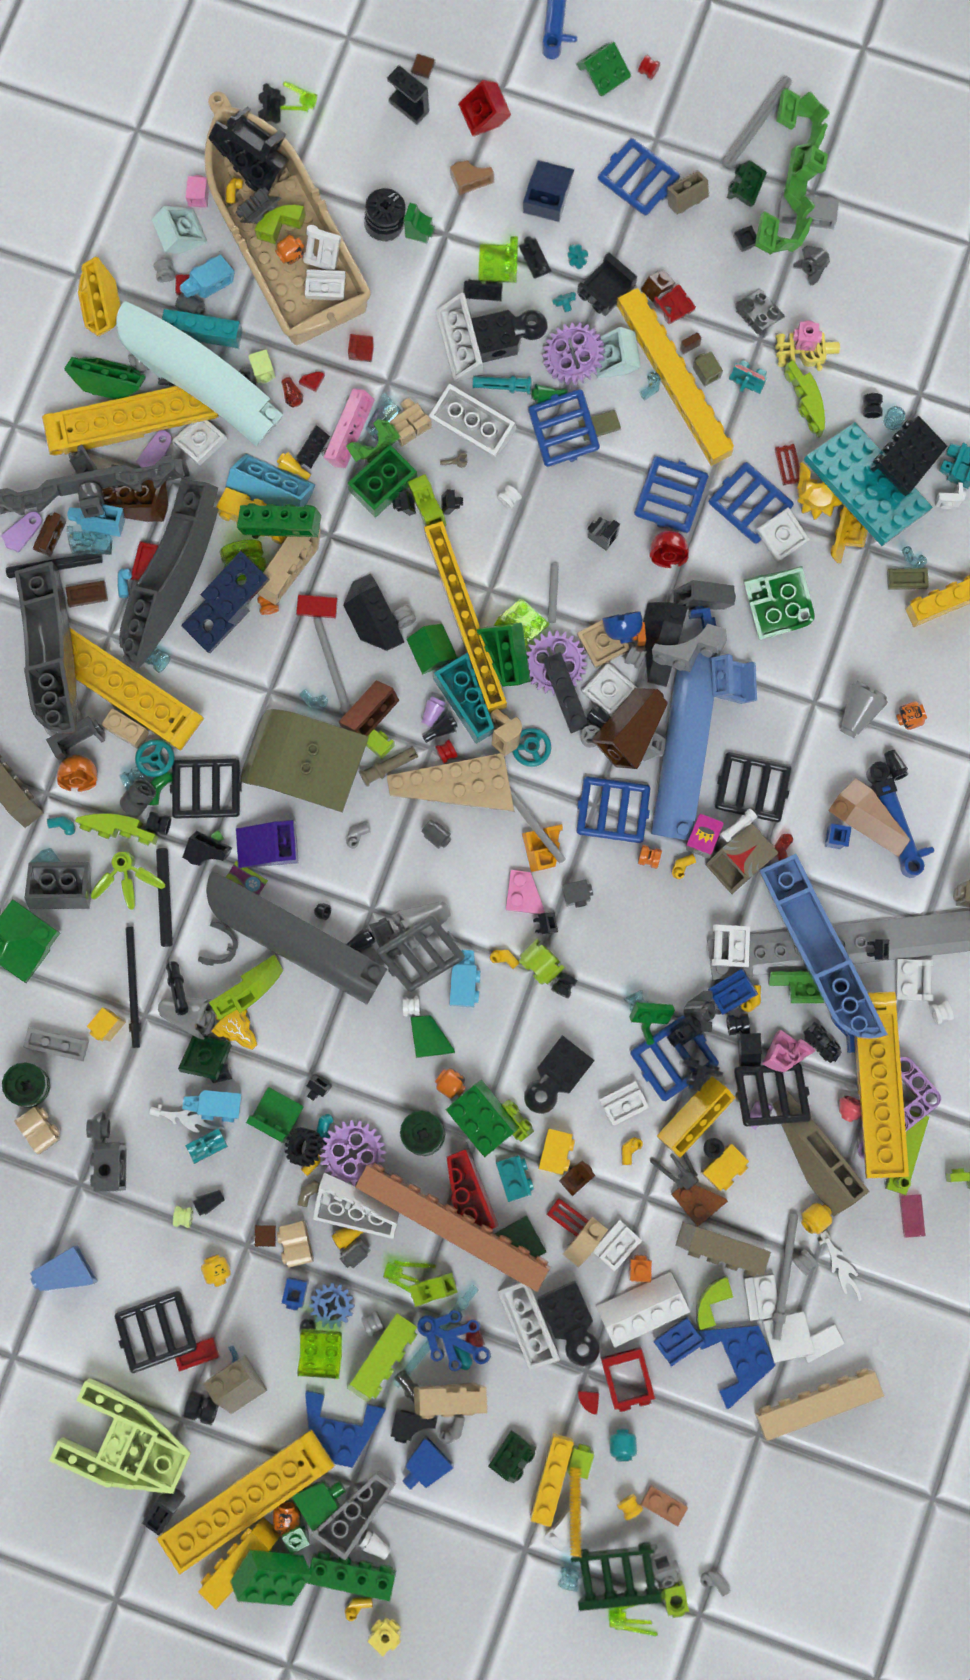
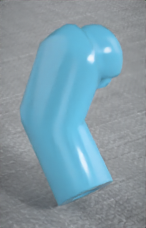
[118,569,132,598]

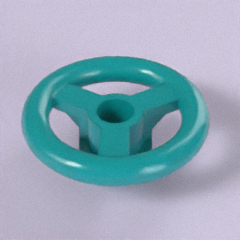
[512,728,551,767]
[135,739,175,777]

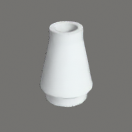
[358,1530,391,1560]

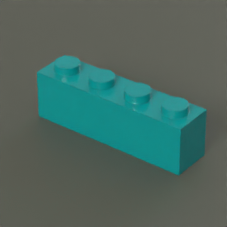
[162,309,242,349]

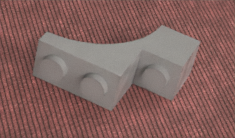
[652,624,727,672]

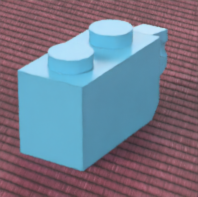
[180,254,235,298]
[67,505,125,537]
[450,950,481,1008]
[183,1090,241,1123]

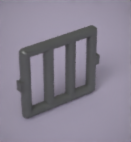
[377,916,465,992]

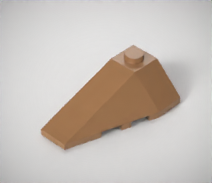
[828,778,911,857]

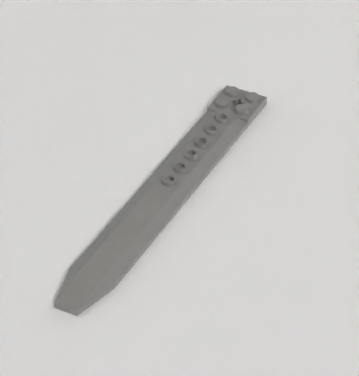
[707,910,970,980]

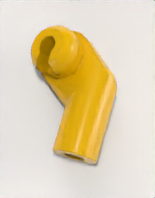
[672,854,696,879]
[490,949,520,969]
[344,1597,373,1621]

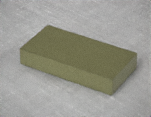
[578,410,621,441]
[887,568,929,590]

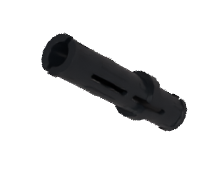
[166,961,189,1015]

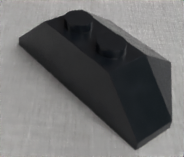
[343,574,405,651]

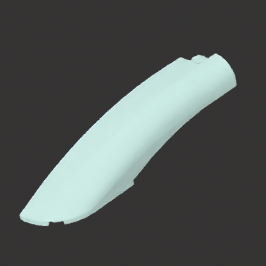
[116,301,283,447]

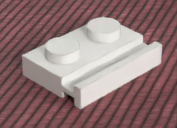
[305,269,346,301]
[599,1081,649,1126]
[593,1220,642,1272]
[743,1274,778,1321]

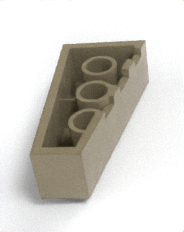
[0,755,44,828]
[675,1222,771,1277]

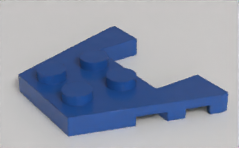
[698,1325,776,1409]
[305,1390,386,1468]

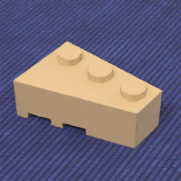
[414,1383,487,1419]

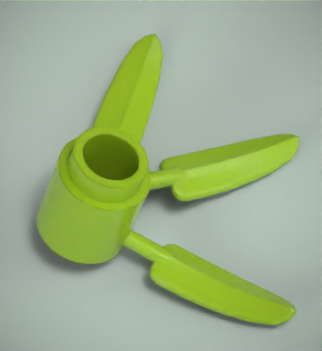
[91,852,165,910]

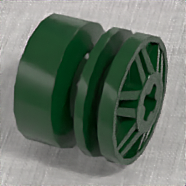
[2,1062,51,1108]
[400,1111,446,1157]

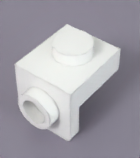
[935,483,966,509]

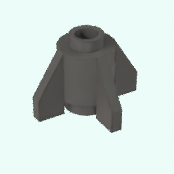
[793,246,830,285]
[683,991,721,1032]

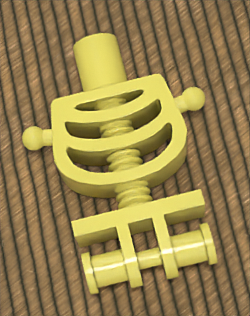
[775,329,840,371]

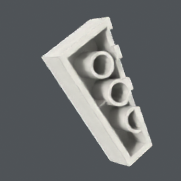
[313,1173,400,1239]

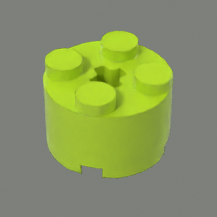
[519,939,565,985]

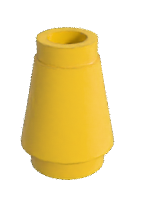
[331,1227,363,1250]

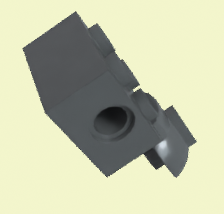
[86,1111,127,1192]

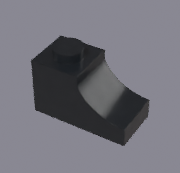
[587,517,620,551]
[182,831,232,866]
[737,1033,762,1076]
[390,1408,438,1443]
[142,1488,186,1536]

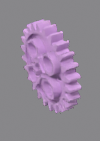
[542,322,606,385]
[526,631,587,695]
[319,1120,386,1186]

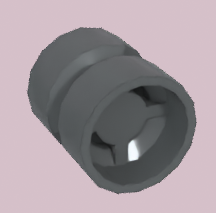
[119,778,156,816]

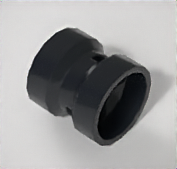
[863,393,883,419]
[146,812,172,836]
[551,972,578,999]
[726,1014,750,1036]

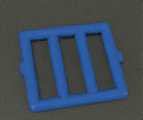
[598,138,680,215]
[528,389,600,467]
[634,456,709,533]
[709,462,794,544]
[576,776,651,843]
[630,1015,719,1101]

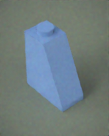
[30,1246,98,1291]

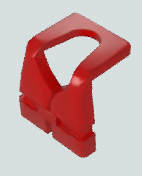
[654,285,696,324]

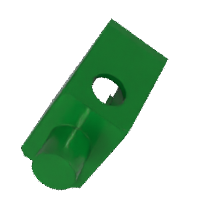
[292,1479,346,1532]

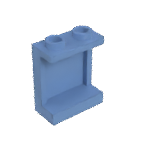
[711,654,757,704]

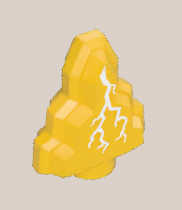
[211,1009,258,1050]

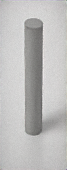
[548,564,559,623]

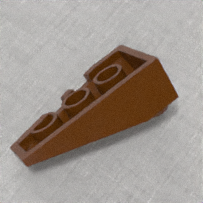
[102,480,169,522]

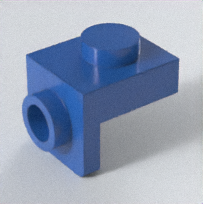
[689,606,716,630]

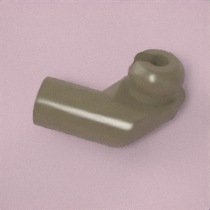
[297,1181,320,1207]

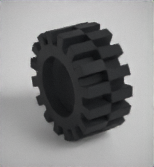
[285,1127,323,1167]

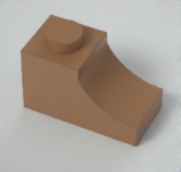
[450,160,494,195]

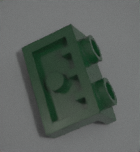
[727,160,767,207]
[488,1430,537,1483]

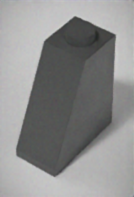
[673,580,736,610]

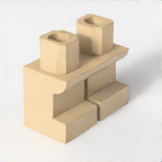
[386,398,432,447]

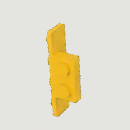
[831,505,868,563]

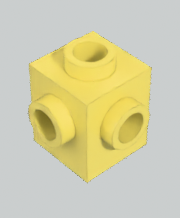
[367,1617,401,1657]

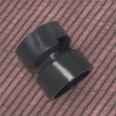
[183,1390,219,1426]

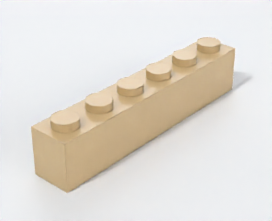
[755,1368,884,1441]

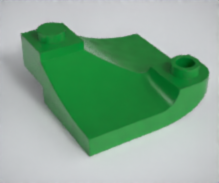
[744,566,815,640]
[0,899,60,983]

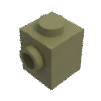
[693,351,723,387]

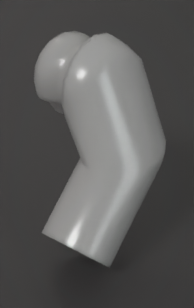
[439,1416,465,1444]

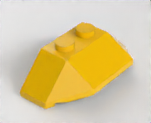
[78,257,121,336]

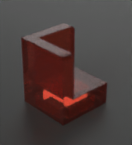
[348,334,374,362]

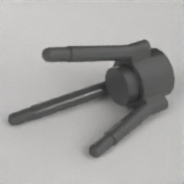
[650,1152,699,1191]

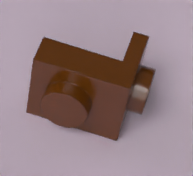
[641,269,675,302]
[559,1161,595,1196]

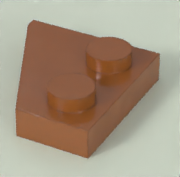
[671,1185,728,1227]

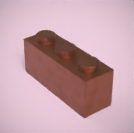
[339,680,400,736]

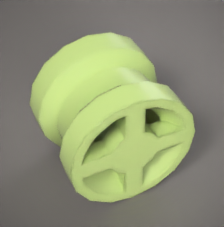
[173,1206,193,1228]

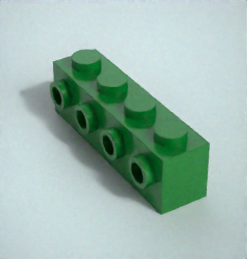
[237,503,321,537]
[307,1551,396,1602]

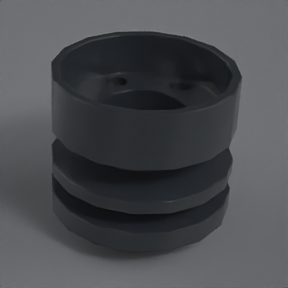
[364,188,406,242]

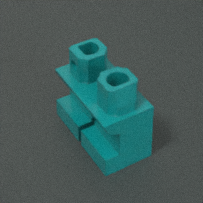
[939,442,970,489]

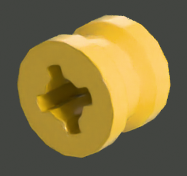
[617,1494,643,1521]

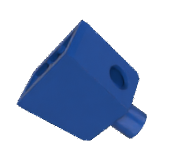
[402,1435,454,1490]

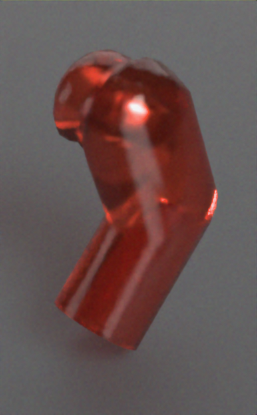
[774,833,793,861]

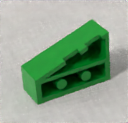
[476,622,531,687]

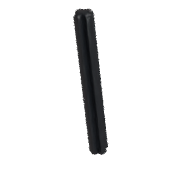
[6,552,103,578]
[156,848,173,947]

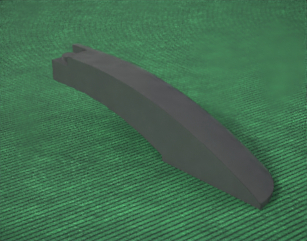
[119,478,219,669]
[14,561,77,734]
[206,871,387,1005]

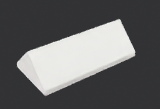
[436,293,483,381]
[498,1282,560,1370]

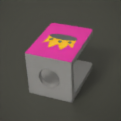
[686,814,724,859]

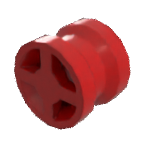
[638,55,660,80]
[435,739,458,764]

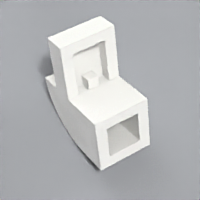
[544,1505,592,1551]

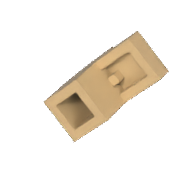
[491,709,522,756]
[562,1217,608,1267]

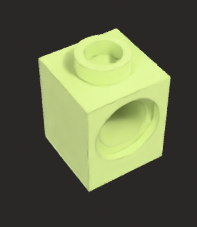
[248,349,276,383]

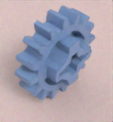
[309,1282,355,1329]

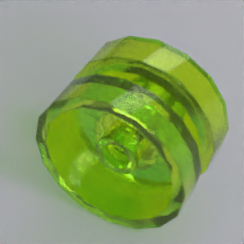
[219,539,267,581]

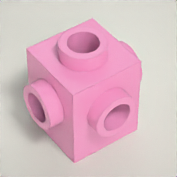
[793,321,822,351]

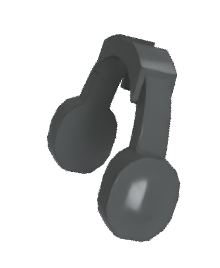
[198,921,238,966]

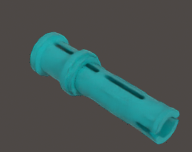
[473,376,532,394]

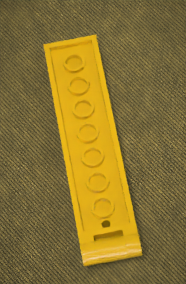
[42,386,219,456]
[70,628,204,751]
[854,992,909,1178]
[156,1429,335,1575]

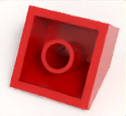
[458,80,511,136]

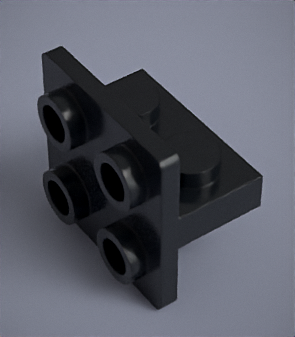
[679,1057,723,1091]

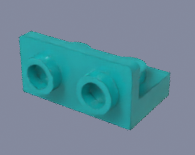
[496,1155,534,1202]

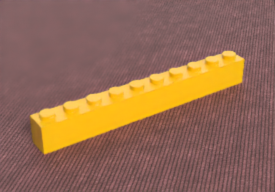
[617,288,734,466]
[424,521,507,714]

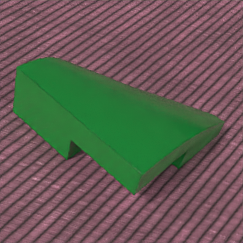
[411,1015,455,1058]

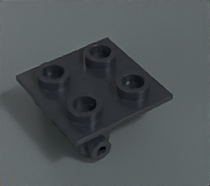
[803,1022,842,1063]

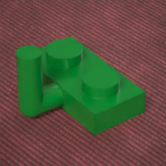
[629,1002,675,1045]

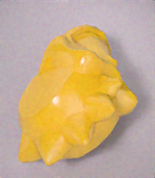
[797,462,843,520]

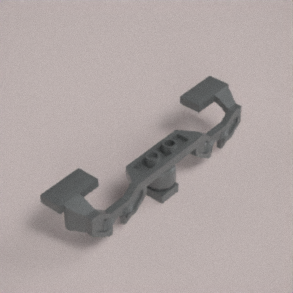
[0,455,190,518]

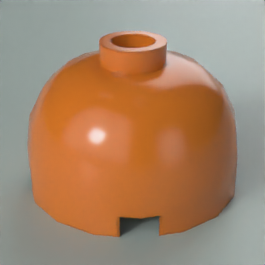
[57,755,97,792]

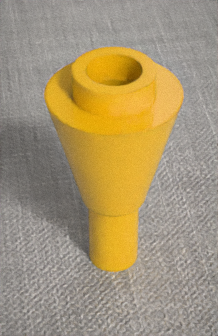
[277,452,312,481]

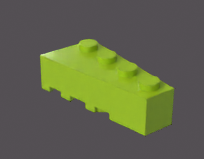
[347,1313,418,1402]

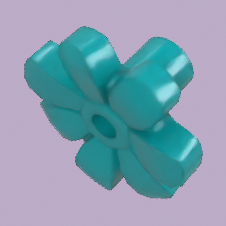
[568,244,588,269]
[552,292,576,312]

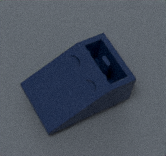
[523,160,574,222]

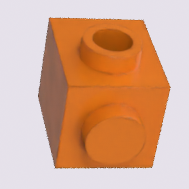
[629,1255,652,1282]

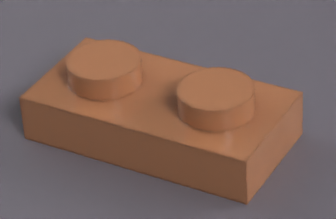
[640,1485,688,1527]

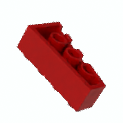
[447,1148,499,1229]

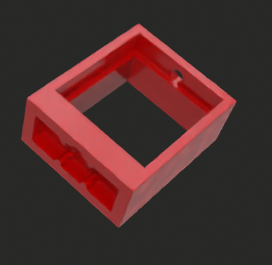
[601,1347,655,1412]

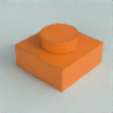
[633,622,646,647]

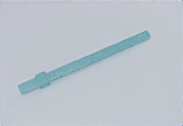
[393,1285,479,1388]

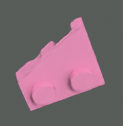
[506,870,545,914]

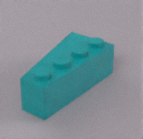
[433,653,494,744]

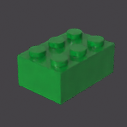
[347,445,417,518]
[445,1080,519,1158]
[230,1550,312,1606]

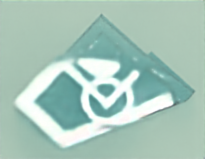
[366,392,401,442]
[67,526,112,555]

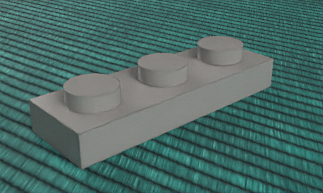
[23,1028,89,1061]

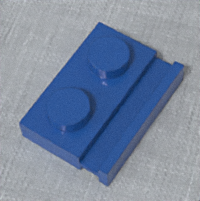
[708,969,758,1015]
[653,1316,705,1367]

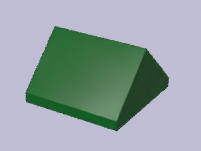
[406,624,458,675]

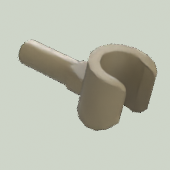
[440,453,468,468]

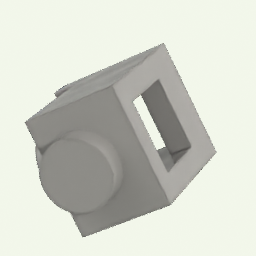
[642,733,666,761]

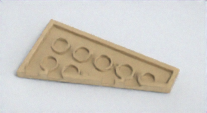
[387,753,515,812]

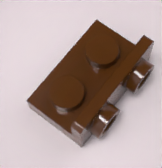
[33,512,66,557]

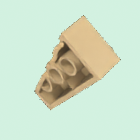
[257,528,321,605]

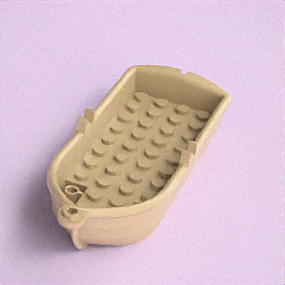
[205,92,371,345]

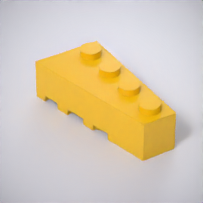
[216,487,288,545]
[198,1517,281,1610]

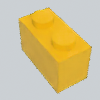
[86,1007,126,1042]
[538,1128,575,1175]
[701,1144,749,1191]

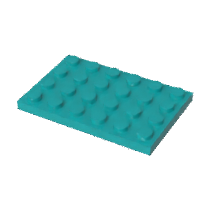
[803,422,933,546]

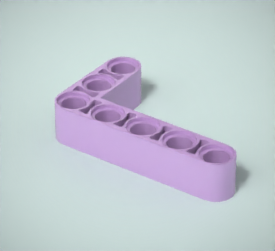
[858,1057,941,1160]

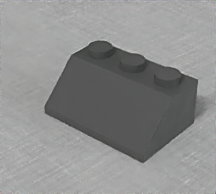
[24,862,91,909]

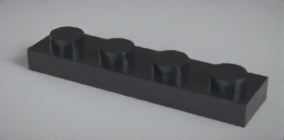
[542,652,589,733]

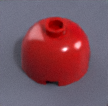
[649,531,689,568]

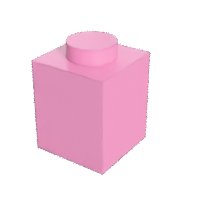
[186,175,209,208]

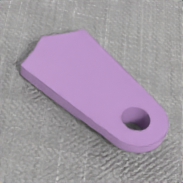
[136,430,172,468]
[1,512,42,553]

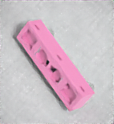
[321,389,375,468]

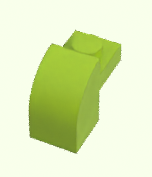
[409,1272,458,1307]

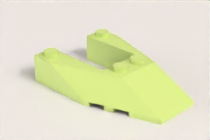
[49,1378,191,1494]

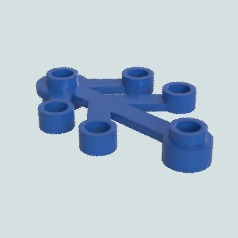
[417,1310,491,1371]

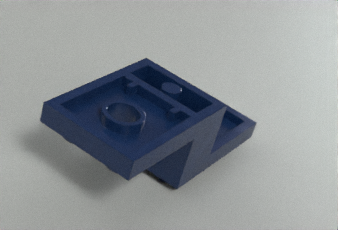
[181,551,270,653]

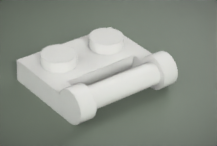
[303,225,341,271]
[719,808,757,847]
[711,925,750,968]
[896,959,934,1001]

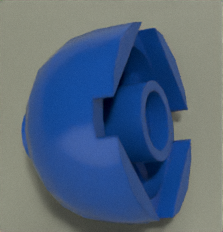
[602,611,643,644]

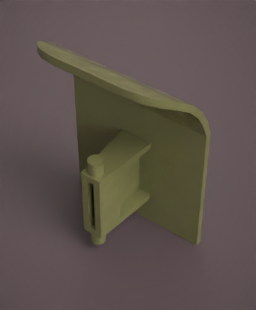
[241,709,369,813]

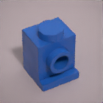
[825,824,851,849]
[281,1277,309,1310]

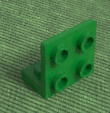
[576,42,631,96]
[246,1088,304,1143]

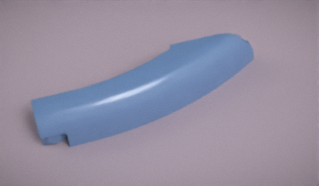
[651,653,714,840]
[759,854,888,1039]

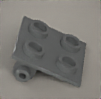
[236,187,281,224]
[735,289,785,336]

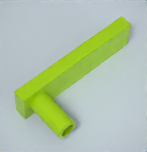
[885,1110,930,1195]

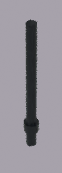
[126,927,141,1048]

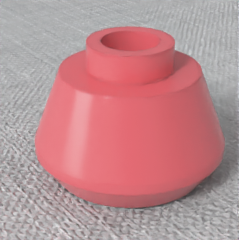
[839,1096,861,1122]

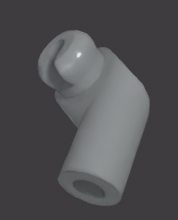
[346,823,370,849]
[700,1571,731,1596]

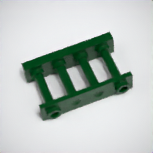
[571,1542,666,1611]

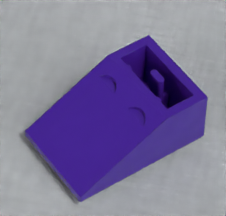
[236,820,299,868]

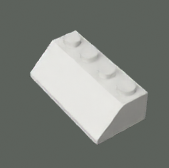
[429,384,517,457]
[596,1272,690,1348]

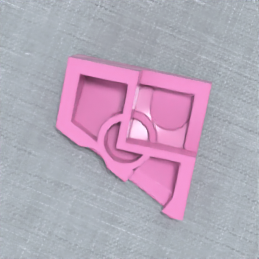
[762,1030,816,1072]

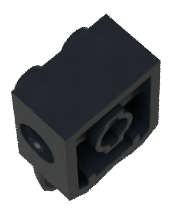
[471,310,548,363]
[524,1035,595,1114]
[537,1280,600,1367]

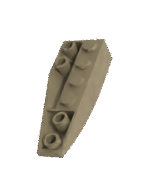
[773,1092,870,1216]

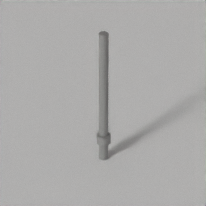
[313,618,351,716]
[510,788,566,864]
[772,1214,798,1340]

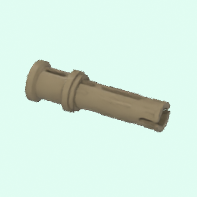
[359,746,418,787]

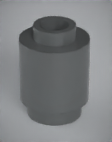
[175,293,205,315]
[421,820,451,849]
[340,1238,371,1269]

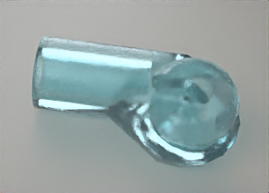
[640,372,661,400]
[902,546,928,568]

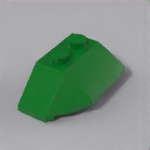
[64,357,146,400]

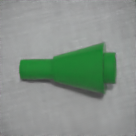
[531,384,568,404]

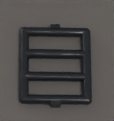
[715,752,792,823]
[170,758,242,819]
[734,1063,811,1127]
[114,1291,197,1373]

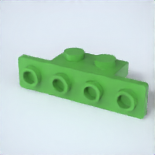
[769,971,825,1003]

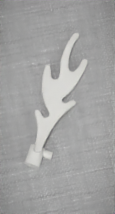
[149,1104,224,1133]
[818,1230,861,1301]

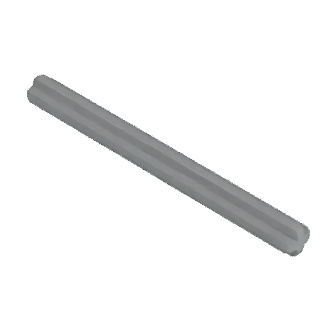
[723,76,792,168]

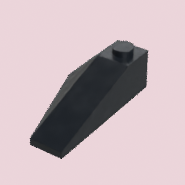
[208,121,289,196]
[643,602,688,687]

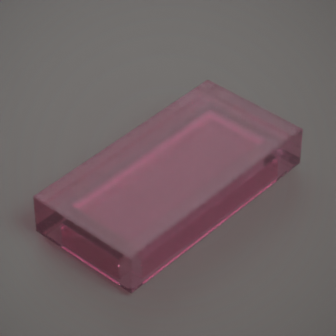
[899,1194,926,1238]

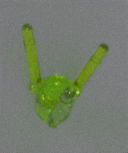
[280,81,317,113]
[383,1260,436,1293]
[609,1605,658,1636]

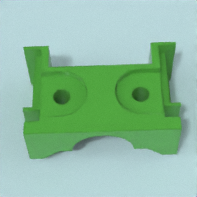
[346,418,401,463]

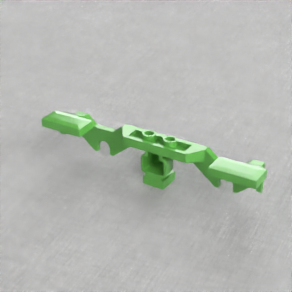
[755,88,830,255]

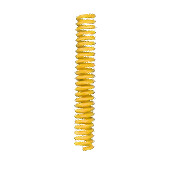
[569,1467,582,1558]

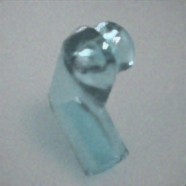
[299,689,328,709]

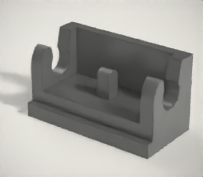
[68,445,98,474]

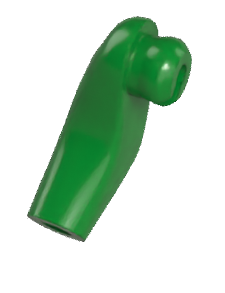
[148,772,172,805]

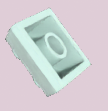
[152,206,207,254]
[596,327,641,378]

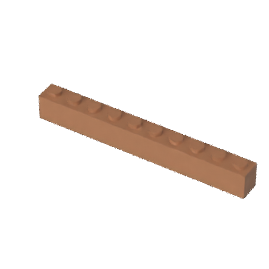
[355,1163,551,1292]

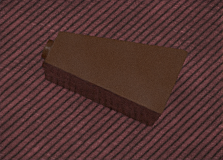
[592,688,668,769]

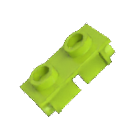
[502,1099,534,1142]

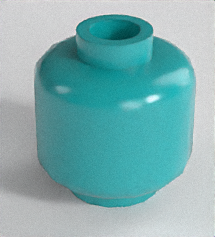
[609,1429,637,1462]

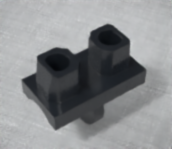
[258,83,286,124]
[667,1015,702,1047]

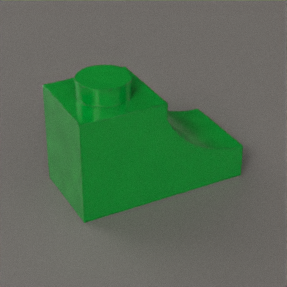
[404,203,435,244]

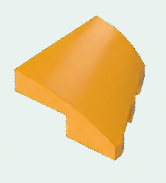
[522,824,563,872]

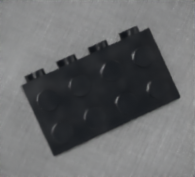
[870,416,947,496]

